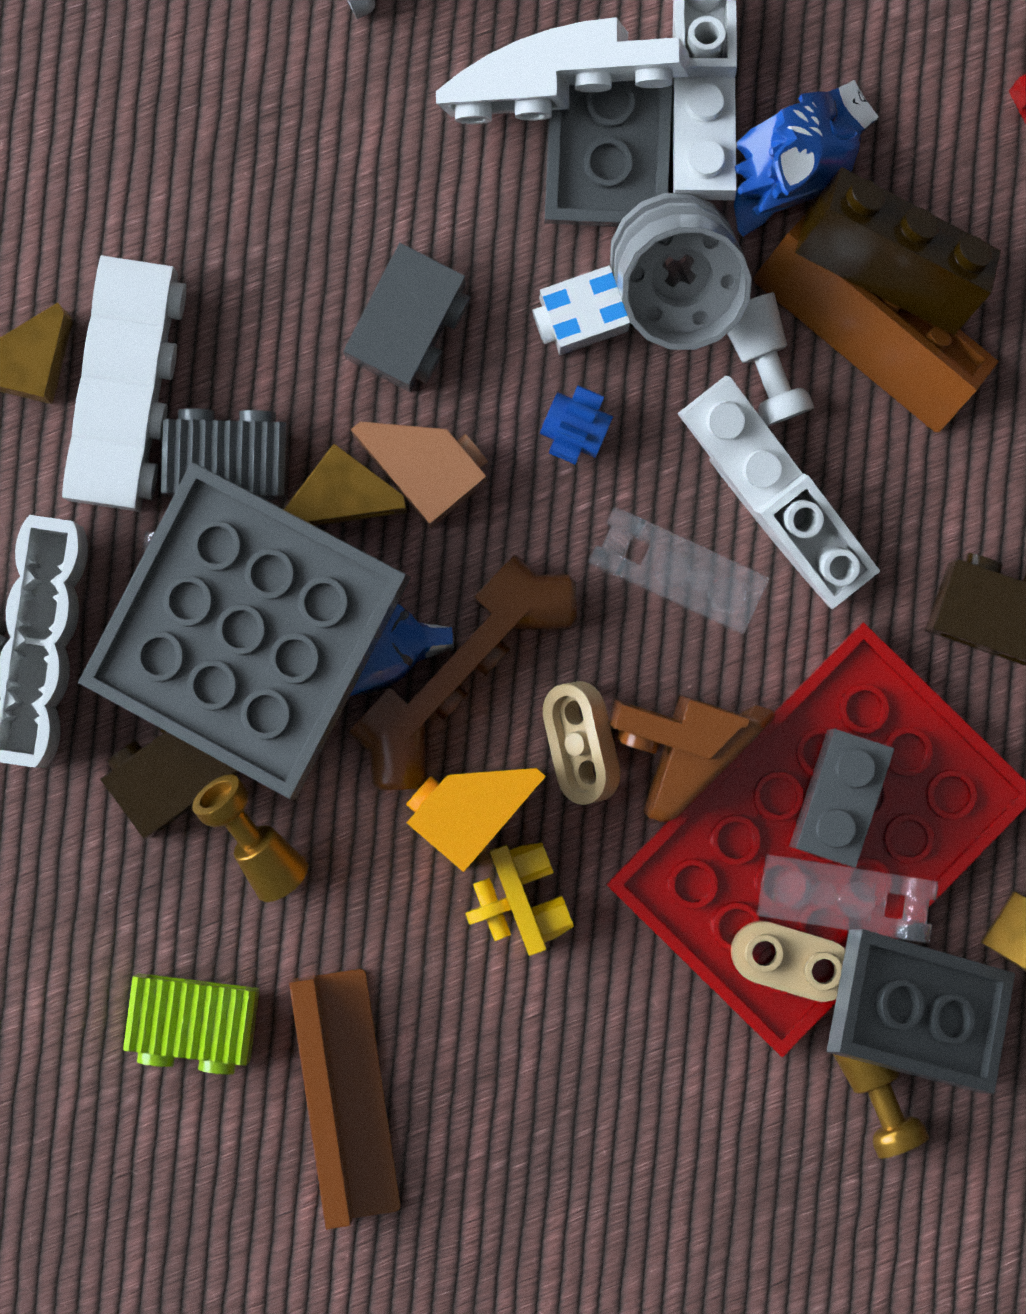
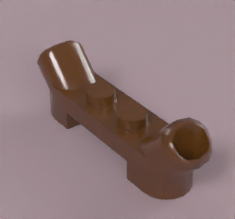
[349,554,577,791]

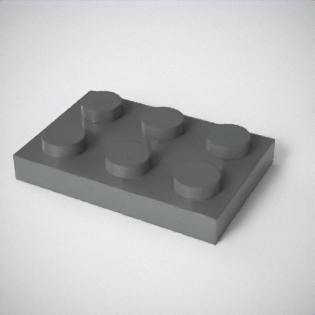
[544,78,673,227]
[826,929,1015,1094]

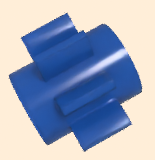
[539,385,614,465]

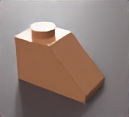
[351,422,488,528]

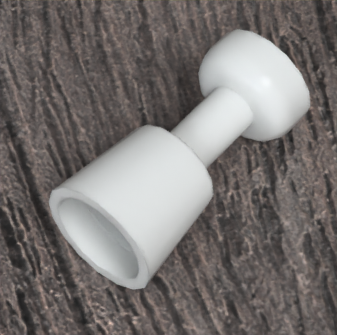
[727,293,814,426]

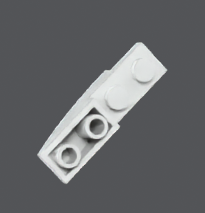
[672,0,737,200]
[436,17,690,124]
[677,376,880,609]

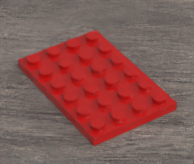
[606,622,1026,1058]

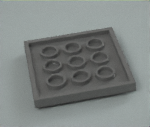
[78,462,411,799]

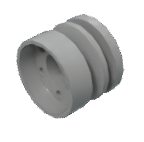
[610,193,752,350]

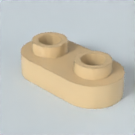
[543,681,620,805]
[731,921,845,1002]

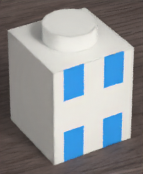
[532,265,630,356]

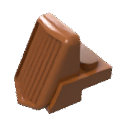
[609,695,775,822]

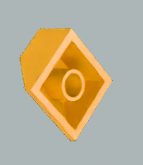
[406,768,546,872]

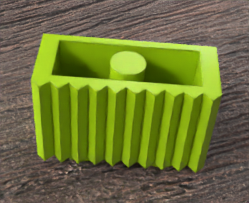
[123,973,260,1075]

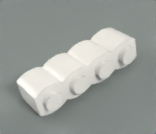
[62,255,186,512]
[0,515,88,768]

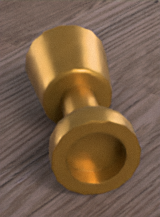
[192,774,309,902]
[833,1054,929,1159]

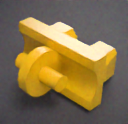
[465,842,574,956]

